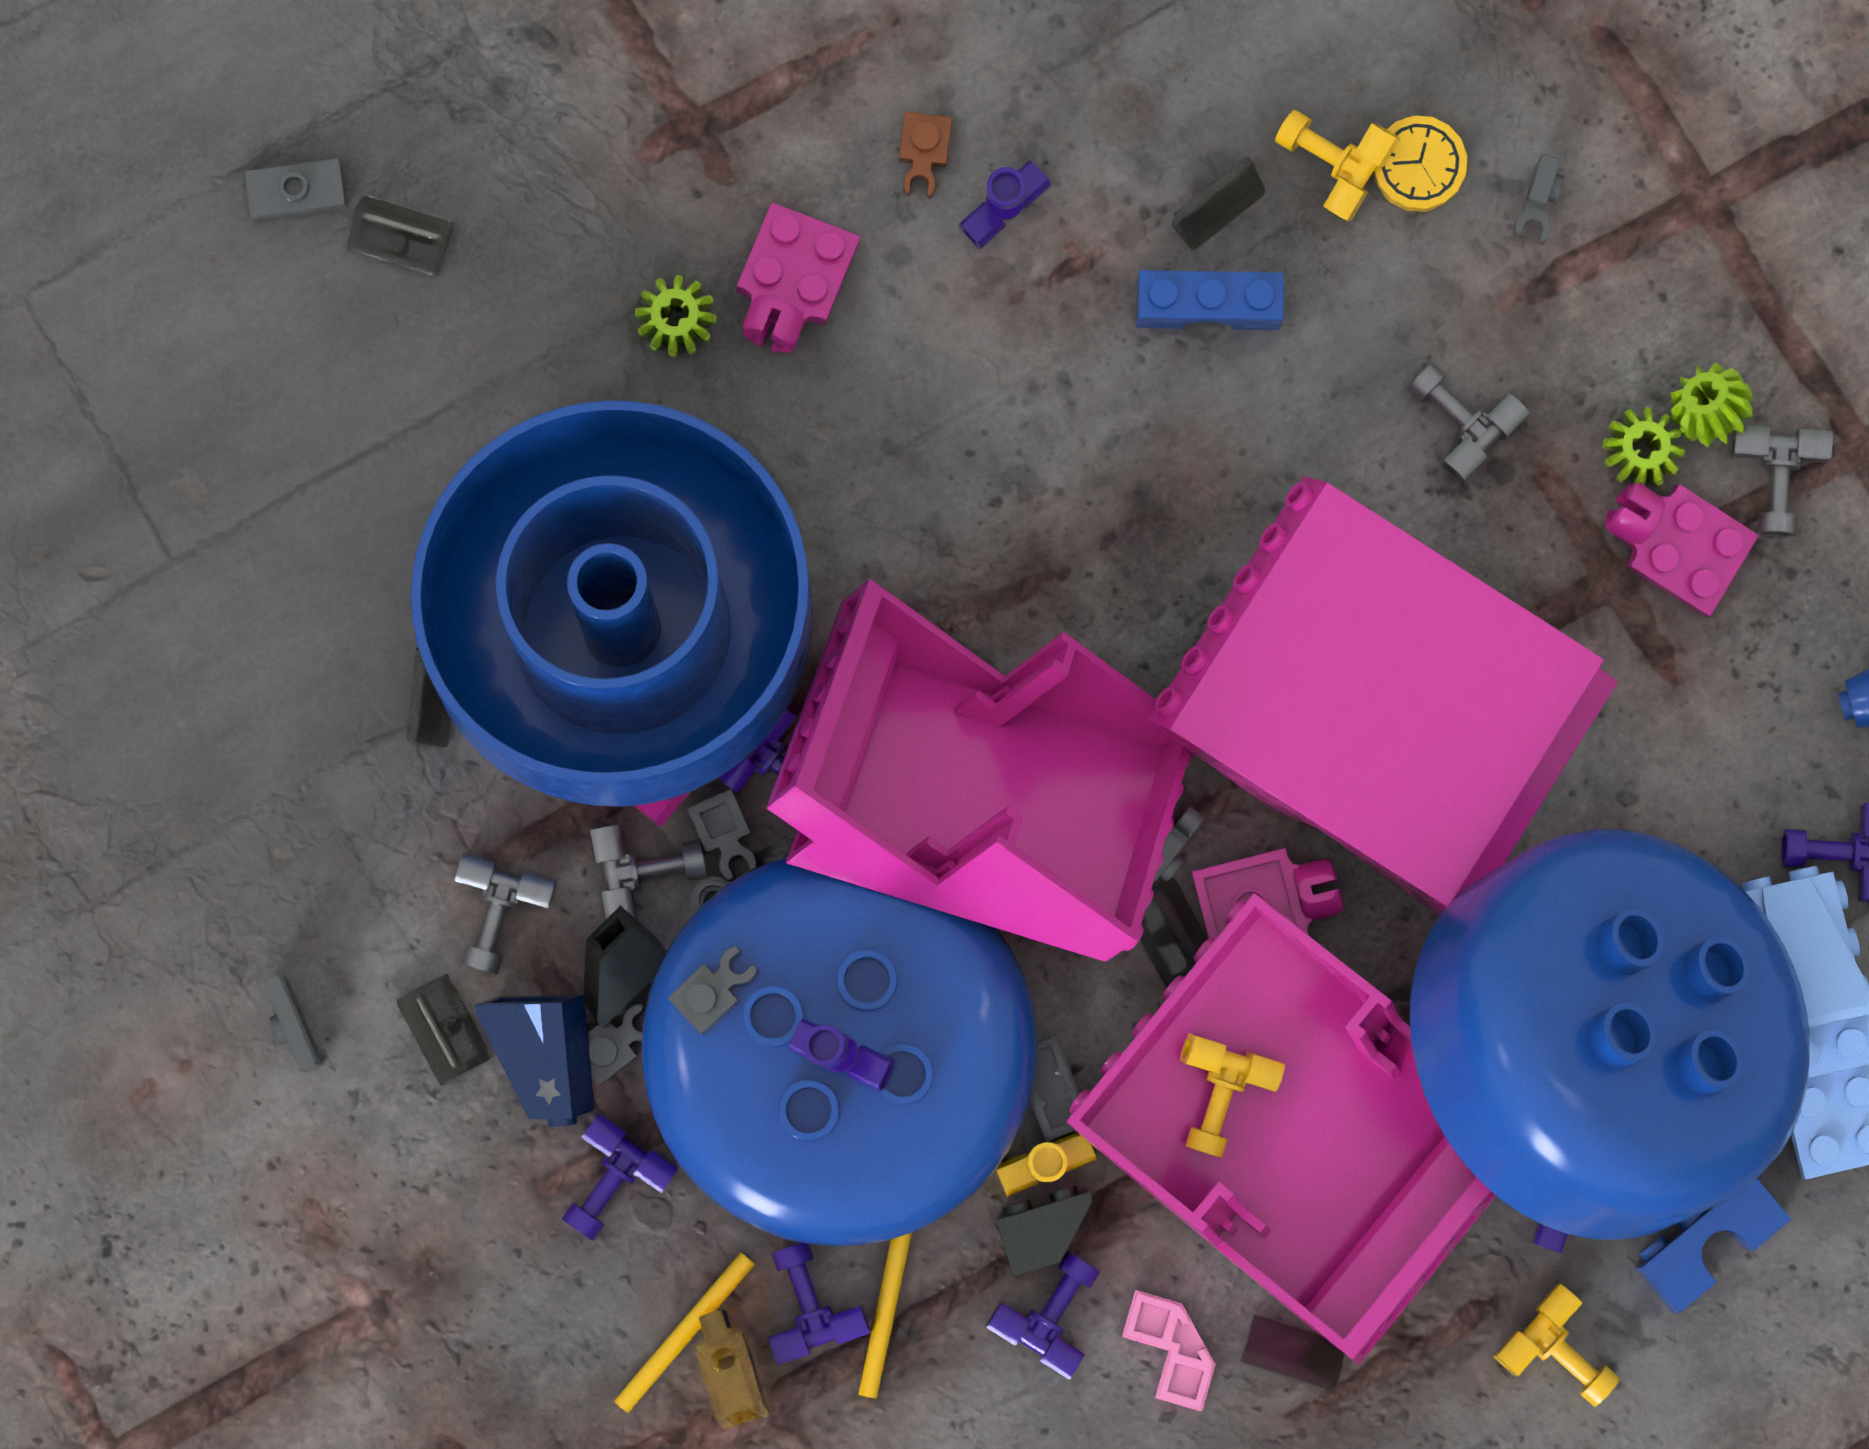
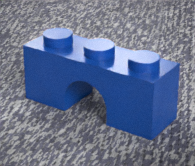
[1136,270,1284,330]
[1635,1178,1791,1314]

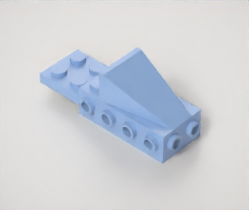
[1742,866,1869,1180]

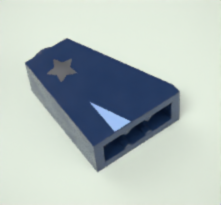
[475,994,594,1127]

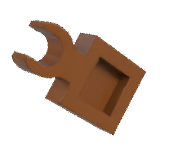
[899,111,952,199]

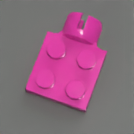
[736,202,860,353]
[1605,483,1759,617]
[1192,848,1344,940]

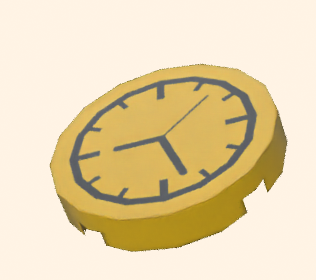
[1372,116,1467,212]

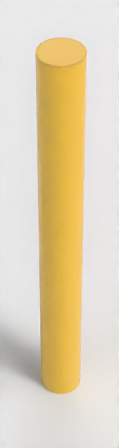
[858,1233,912,1399]
[614,1252,755,1413]

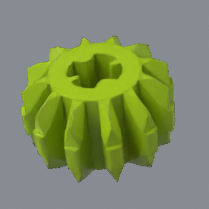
[635,275,717,358]
[1670,362,1754,447]
[1602,407,1685,487]

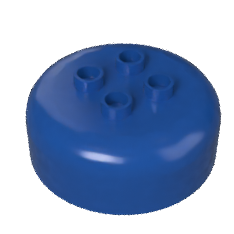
[411,401,813,807]
[1410,829,1810,1240]
[641,857,1037,1246]

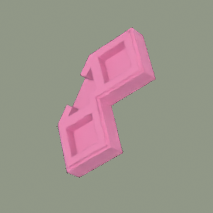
[1121,1290,1216,1412]

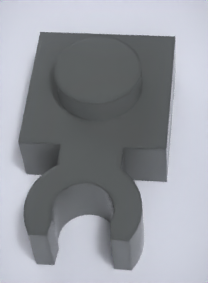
[687,789,757,881]
[1153,807,1205,884]
[668,946,760,1036]
[587,1004,644,1086]

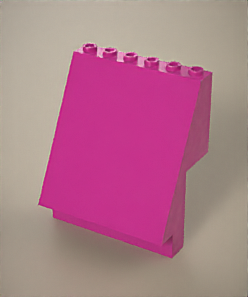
[1148,476,1618,916]
[766,578,1194,962]
[1066,893,1496,1365]

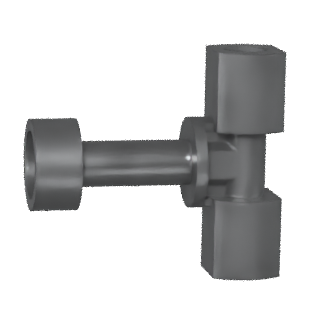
[1406,362,1530,484]
[1732,425,1833,537]
[590,825,708,919]
[455,853,557,975]

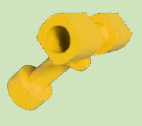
[1275,109,1400,221]
[1180,1033,1285,1158]
[996,1132,1097,1197]
[1493,1283,1620,1407]

